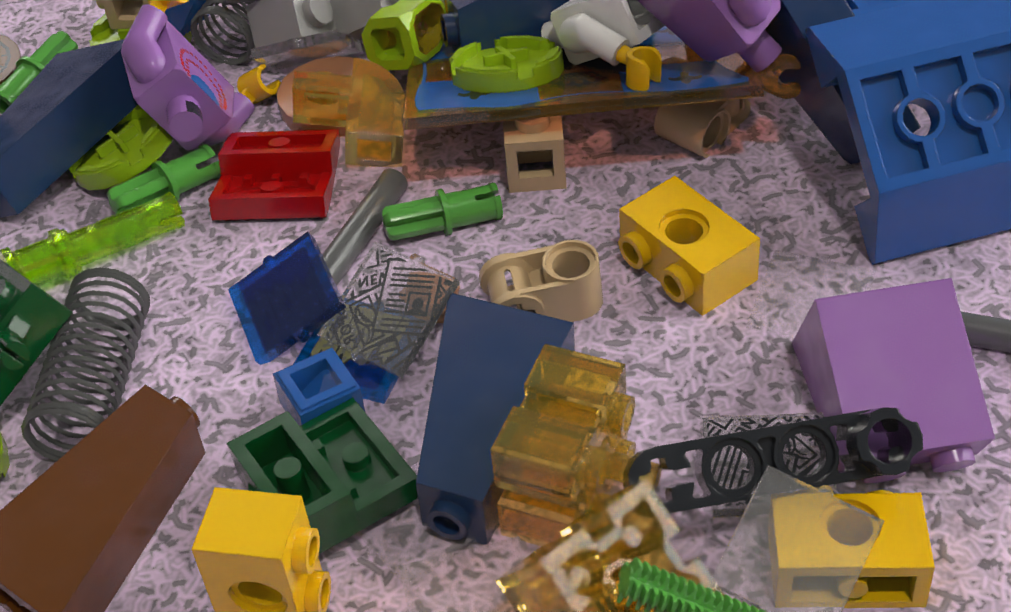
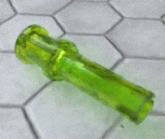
[0,192,185,287]

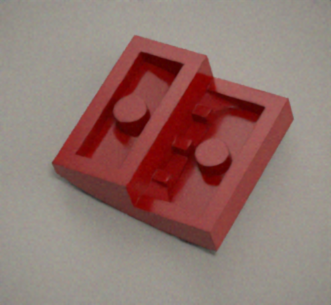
[208,129,340,220]

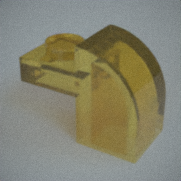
[292,58,406,167]

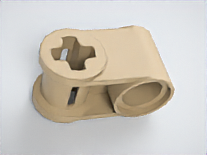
[654,54,751,158]
[479,240,603,322]

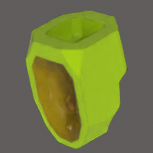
[361,0,447,71]

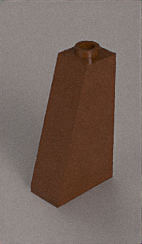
[0,384,206,612]

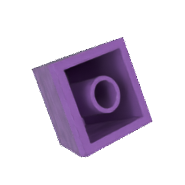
[792,278,995,483]

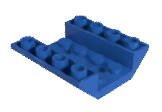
[805,0,1011,265]

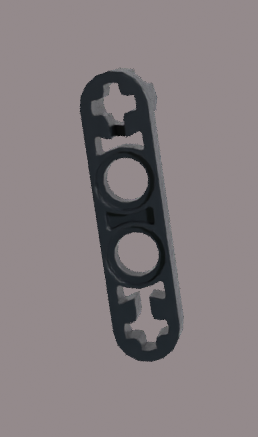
[623,407,923,514]

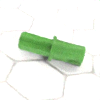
[0,31,78,114]
[107,144,221,219]
[382,182,503,241]

